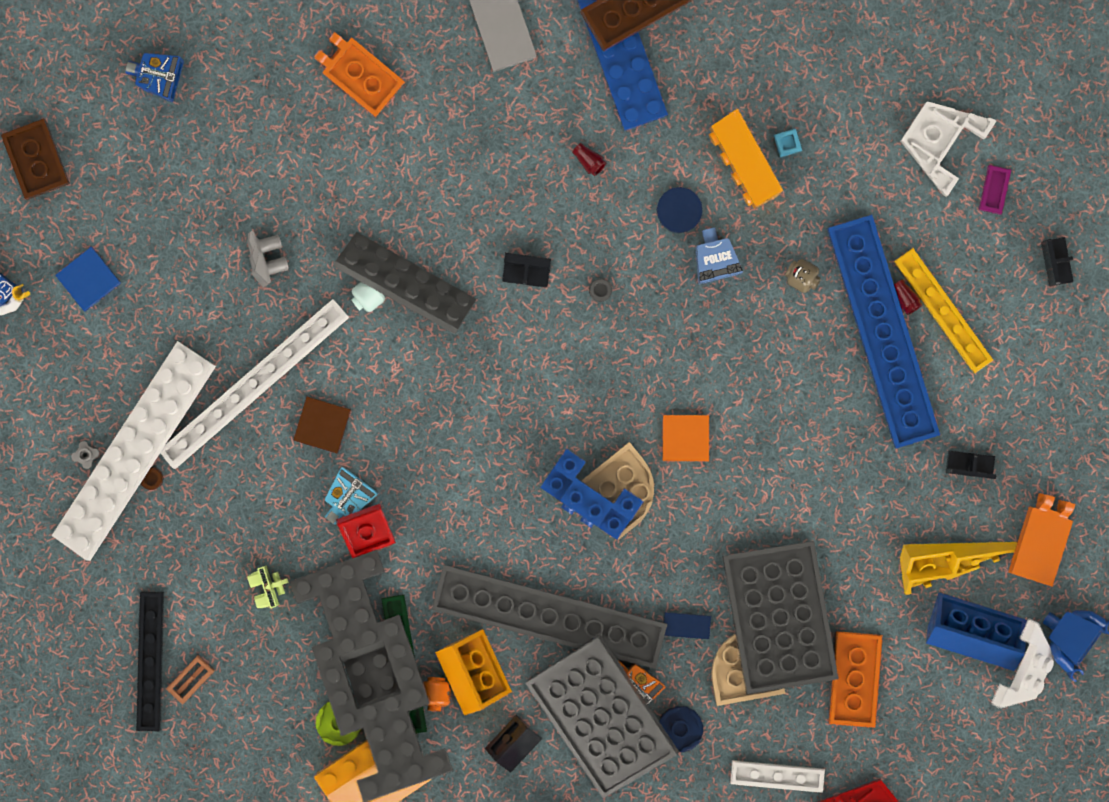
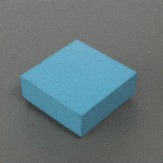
[773,129,802,158]

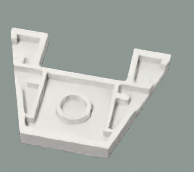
[901,102,996,197]
[991,619,1054,708]

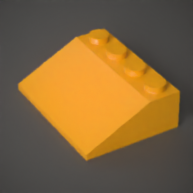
[314,739,432,802]

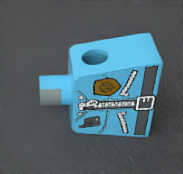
[325,467,379,525]

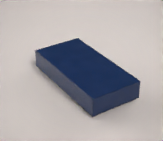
[664,612,711,639]

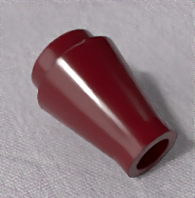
[572,143,606,176]
[894,279,922,315]

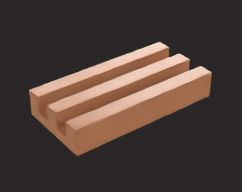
[166,655,215,705]

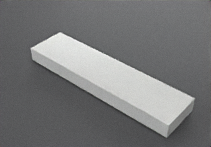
[730,760,825,793]

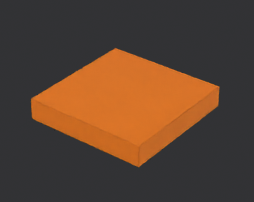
[662,415,709,461]

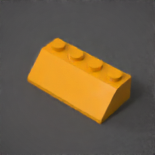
[709,109,783,209]

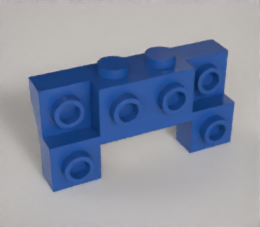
[540,449,644,540]

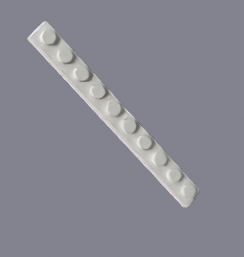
[160,299,349,469]

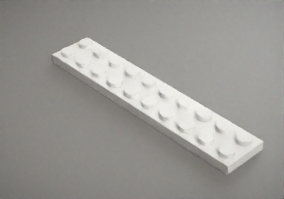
[52,341,216,561]

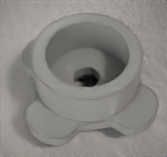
[71,441,99,469]

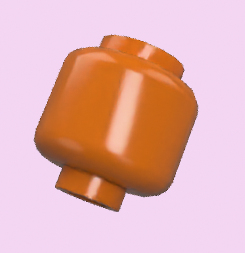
[423,677,451,712]

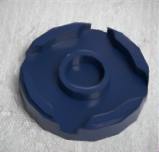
[656,187,703,233]
[659,706,703,753]

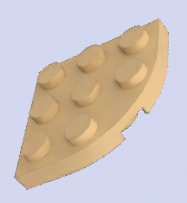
[581,442,654,539]
[711,633,785,706]

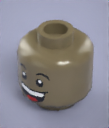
[785,259,821,293]

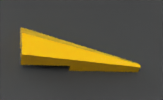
[900,542,1017,595]

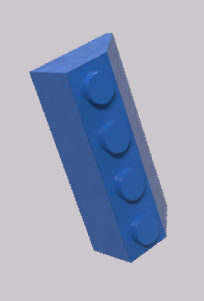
[926,592,1027,671]

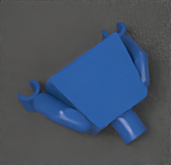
[1043,610,1109,682]

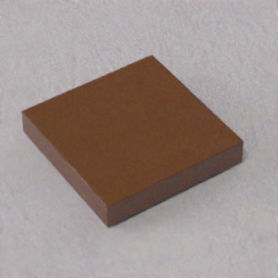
[293,396,351,454]

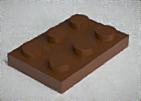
[1,118,70,200]

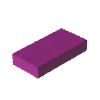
[978,165,1011,215]

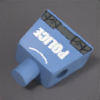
[696,228,743,284]

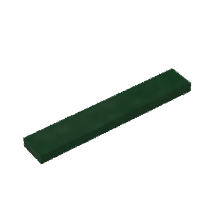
[381,594,427,734]

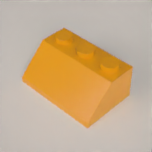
[435,629,512,716]

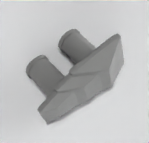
[247,231,288,288]

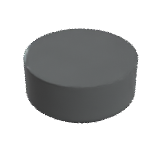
[589,279,612,302]

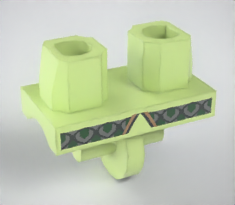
[247,566,289,609]

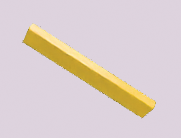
[894,248,993,374]

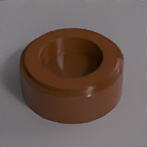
[141,467,164,490]

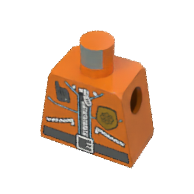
[618,660,666,705]

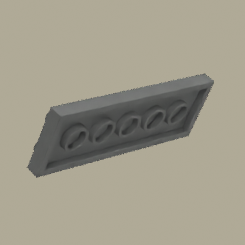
[334,232,477,334]

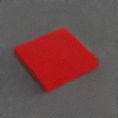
[336,504,396,559]

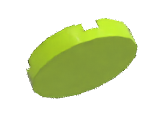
[316,701,361,746]

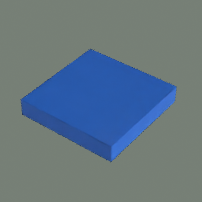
[55,247,121,312]

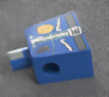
[126,53,184,103]

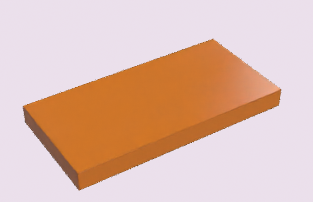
[828,631,883,728]

